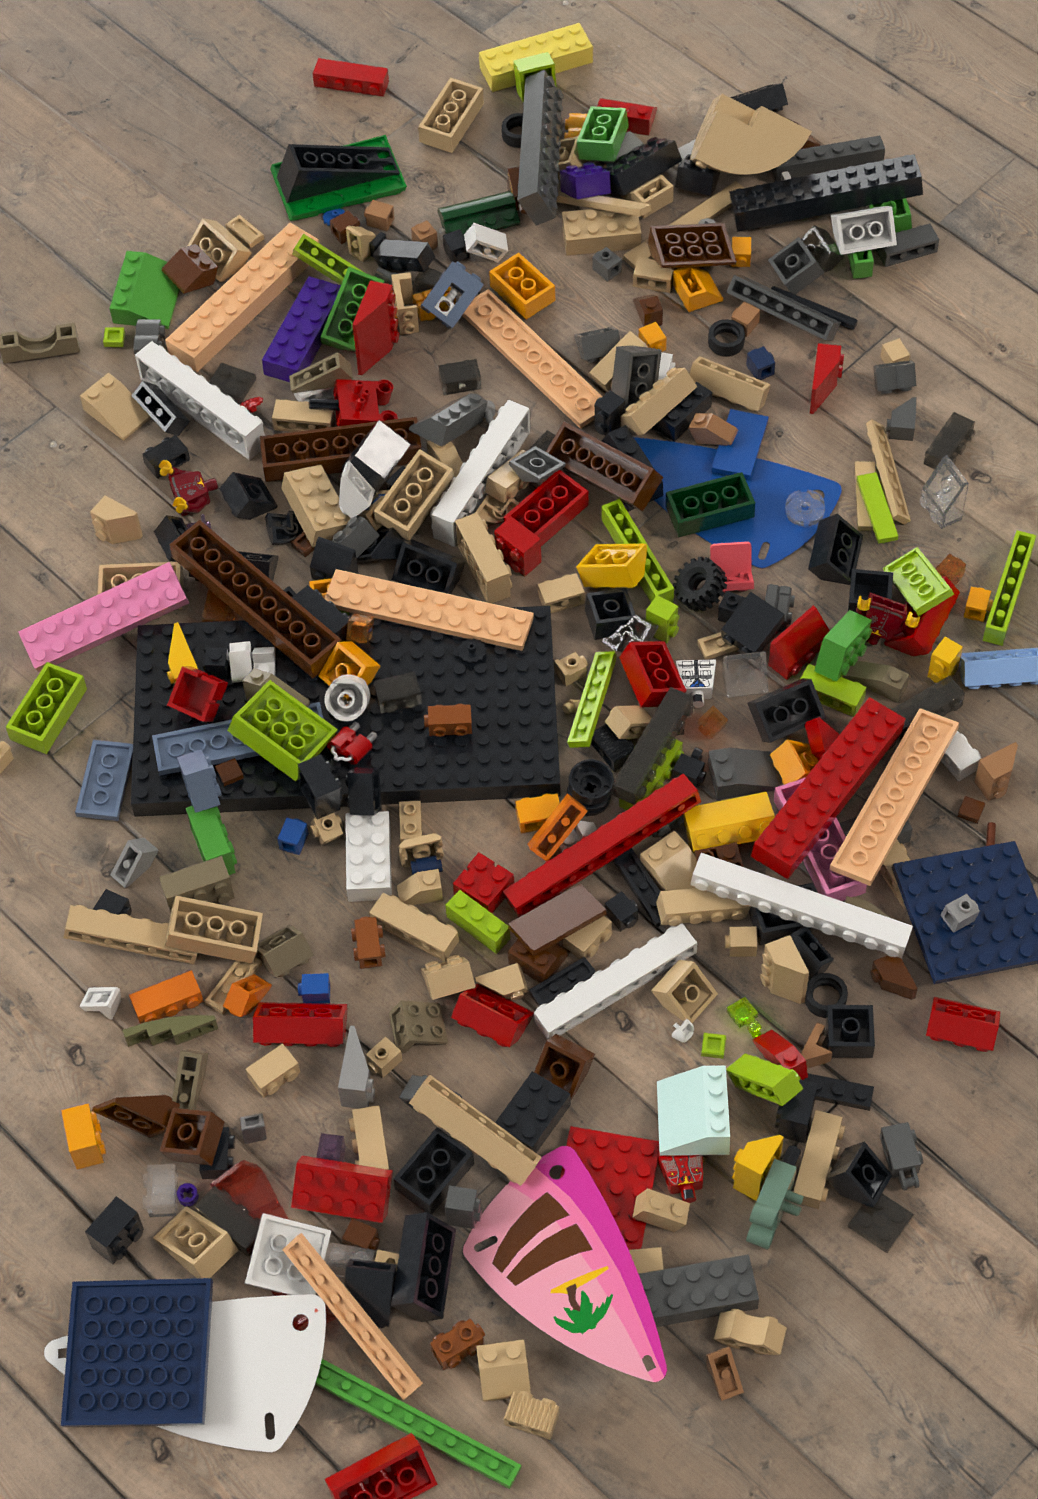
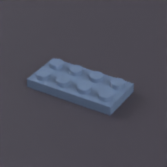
[75,740,133,821]

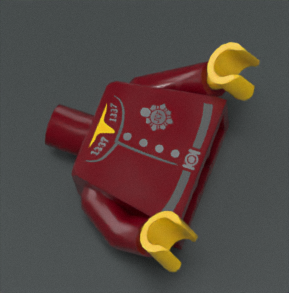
[159,460,219,517]
[856,593,920,645]

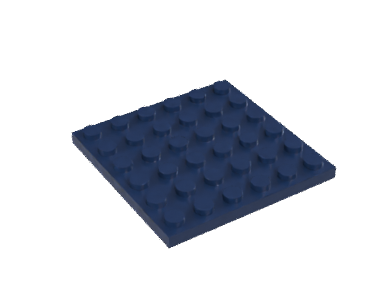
[892,841,1038,984]
[61,1278,213,1427]

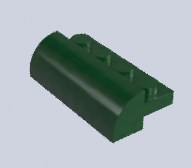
[437,191,520,235]

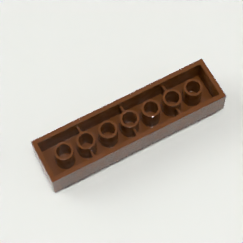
[260,417,422,482]

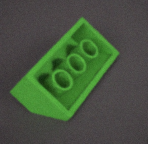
[321,267,385,351]

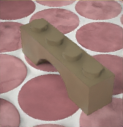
[0,323,80,363]

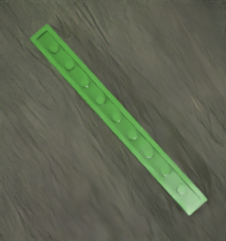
[315,1359,522,1489]

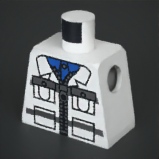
[676,660,716,708]

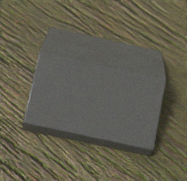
[509,446,566,482]

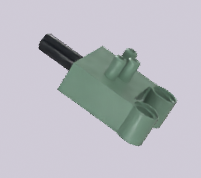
[746,1145,804,1250]

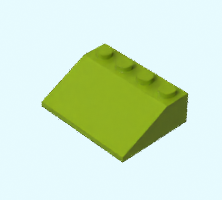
[227,680,338,781]

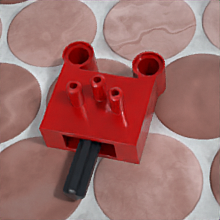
[308,379,398,426]

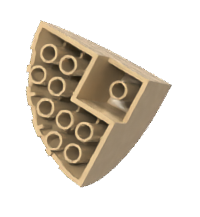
[690,94,812,175]

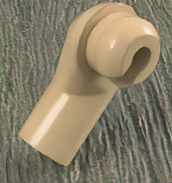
[562,699,580,714]

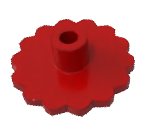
[240,397,263,413]

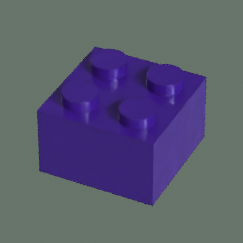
[560,162,611,199]

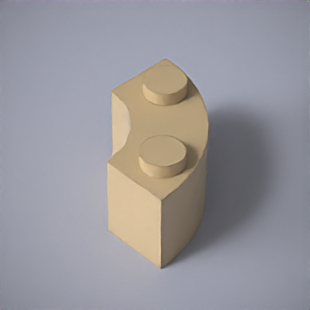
[714,1309,787,1355]

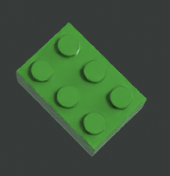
[577,106,628,162]
[814,610,872,682]
[186,806,237,875]

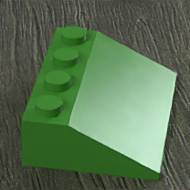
[110,251,180,329]

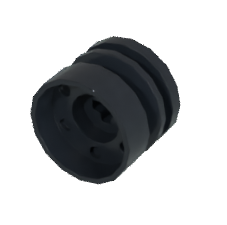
[566,759,614,816]

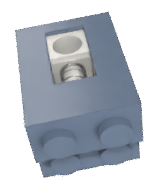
[420,261,484,330]

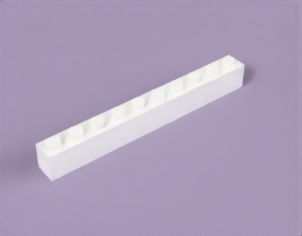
[691,853,913,958]

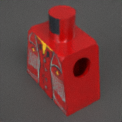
[658,1152,703,1203]

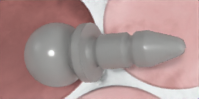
[484,400,495,424]

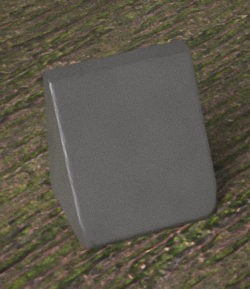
[240,1113,267,1144]

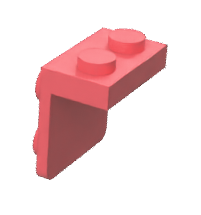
[710,542,754,593]

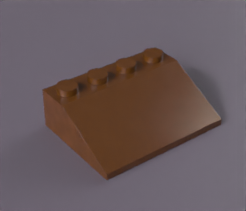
[648,223,736,268]

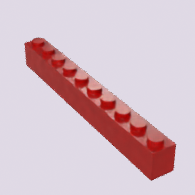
[503,773,701,917]

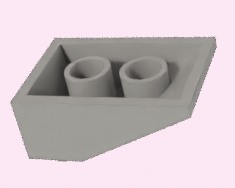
[338,1026,375,1109]

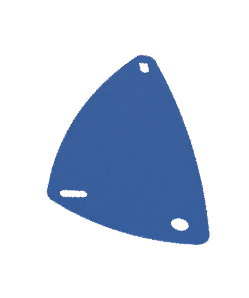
[634,437,842,568]

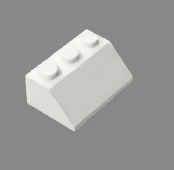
[831,206,897,255]

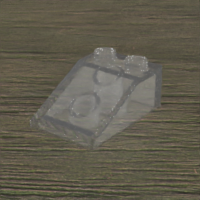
[920,455,969,529]

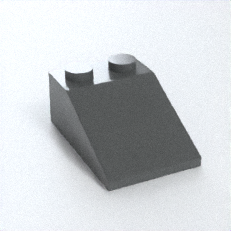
[708,747,779,800]

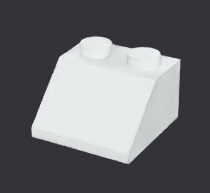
[339,461,375,518]

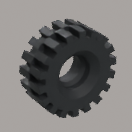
[673,557,727,612]

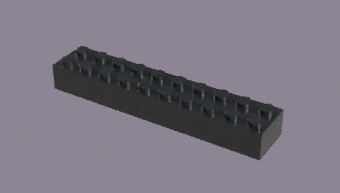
[729,154,923,232]

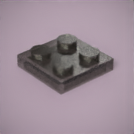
[208,362,256,405]
[848,1194,914,1253]

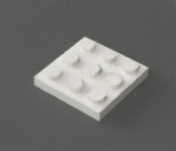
[244,1213,331,1295]

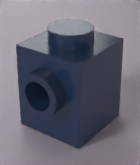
[746,346,775,380]

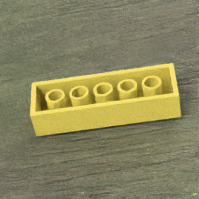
[479,23,593,92]

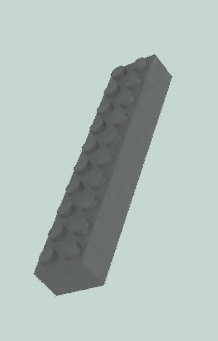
[517,70,563,226]

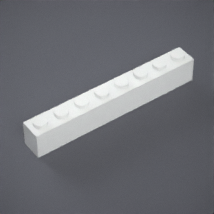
[534,923,697,1040]

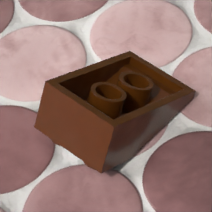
[92,1095,180,1138]

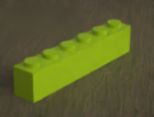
[602,499,674,603]
[982,530,1037,646]

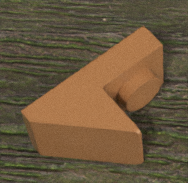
[801,1022,832,1069]
[706,1346,744,1401]

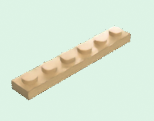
[866,419,911,525]

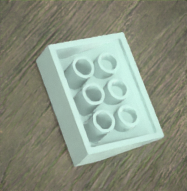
[657,1066,730,1155]

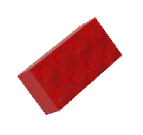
[503,470,589,546]
[291,1155,393,1223]

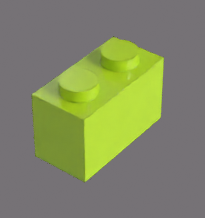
[646,595,680,643]

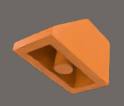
[223,974,272,1017]

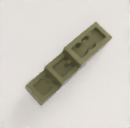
[122,1015,218,1047]

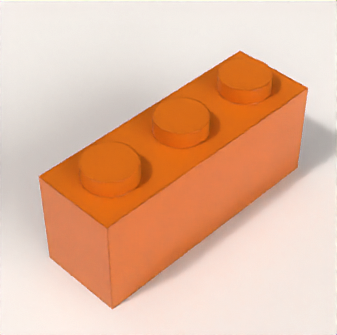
[527,793,587,861]
[129,970,204,1024]

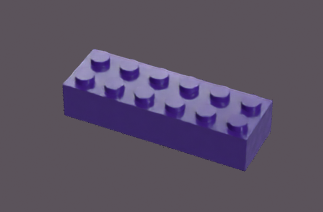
[262,276,341,382]

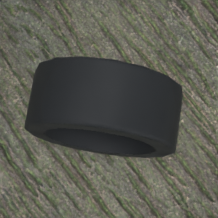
[501,113,523,148]
[708,319,745,357]
[805,973,848,1018]

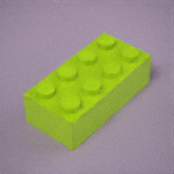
[6,662,87,754]

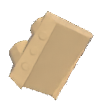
[399,833,444,867]

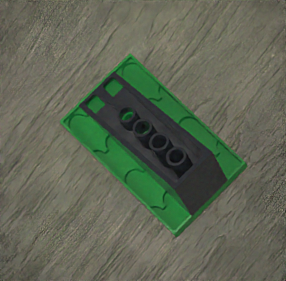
[270,135,407,221]

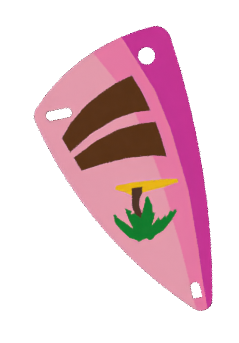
[463,1146,667,1382]

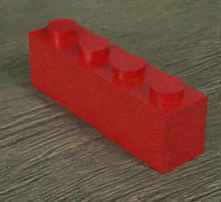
[313,58,389,97]

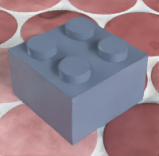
[177,749,222,813]

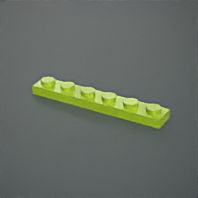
[567,651,617,748]

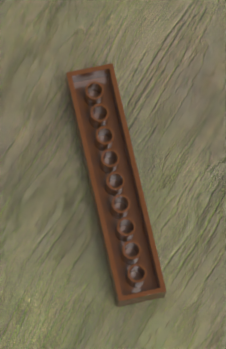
[169,520,342,678]

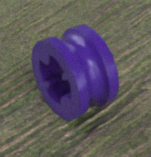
[177,1183,199,1207]

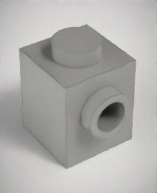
[941,894,980,933]

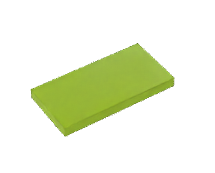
[883,547,954,616]

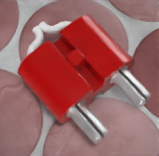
[327,722,377,765]

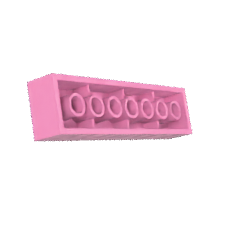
[18,562,189,673]

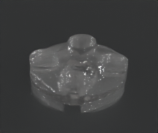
[785,490,825,528]

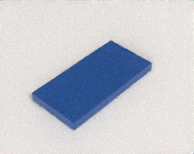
[711,409,769,480]

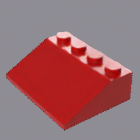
[352,281,399,375]

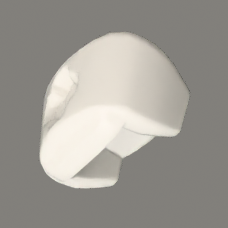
[672,1019,694,1043]

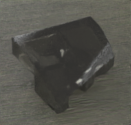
[602,615,659,653]

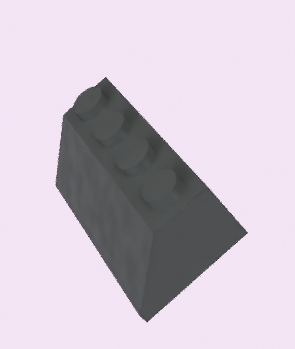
[409,393,488,447]

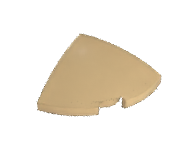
[475,494,519,524]

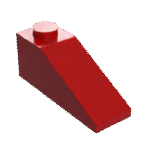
[753,1030,808,1080]

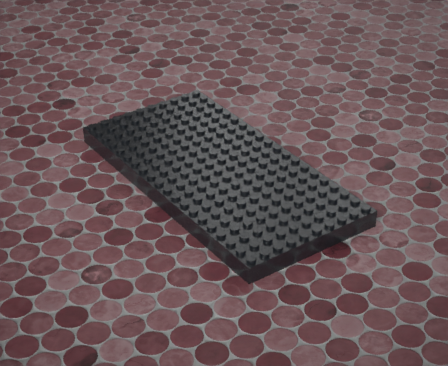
[131,606,561,817]

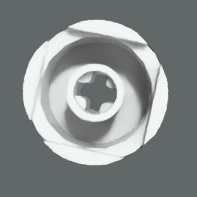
[325,674,370,721]

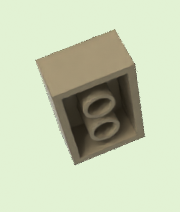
[159,856,235,914]

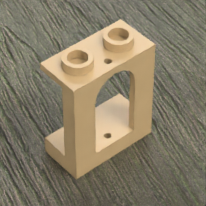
[391,272,419,335]

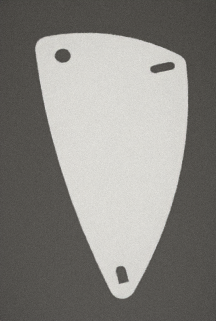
[44,1295,326,1452]

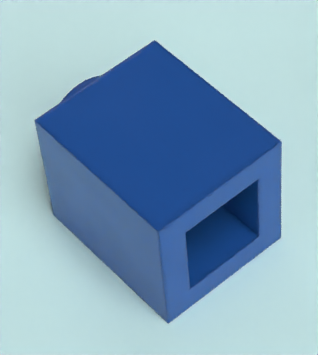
[277,818,309,855]
[298,973,330,1003]

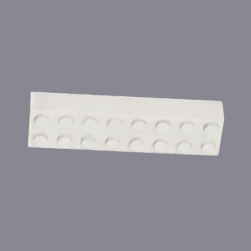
[135,341,265,460]
[430,400,530,547]

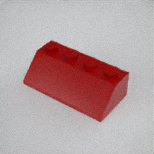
[884,576,960,657]
[253,1002,348,1047]
[324,1433,438,1499]

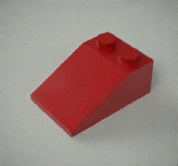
[810,343,844,414]

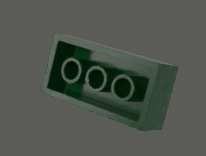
[665,472,756,538]

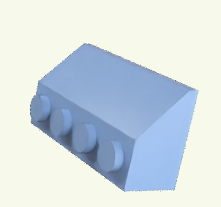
[959,648,1038,689]

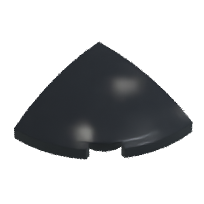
[265,510,304,545]

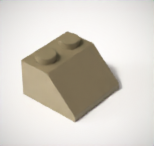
[256,924,314,977]

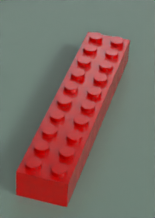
[751,697,906,879]

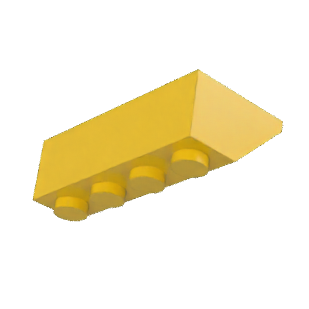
[683,792,775,853]

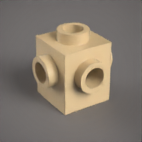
[310,813,344,846]

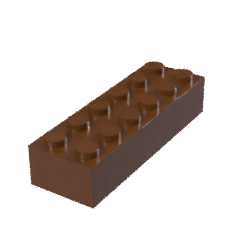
[546,422,663,512]

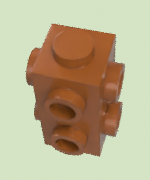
[424,704,472,737]
[351,916,386,969]
[430,1318,485,1371]

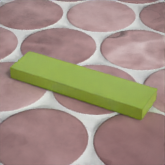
[856,472,898,544]

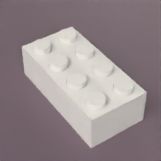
[345,811,392,902]

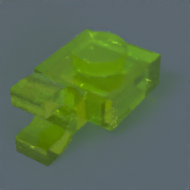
[727,997,762,1039]

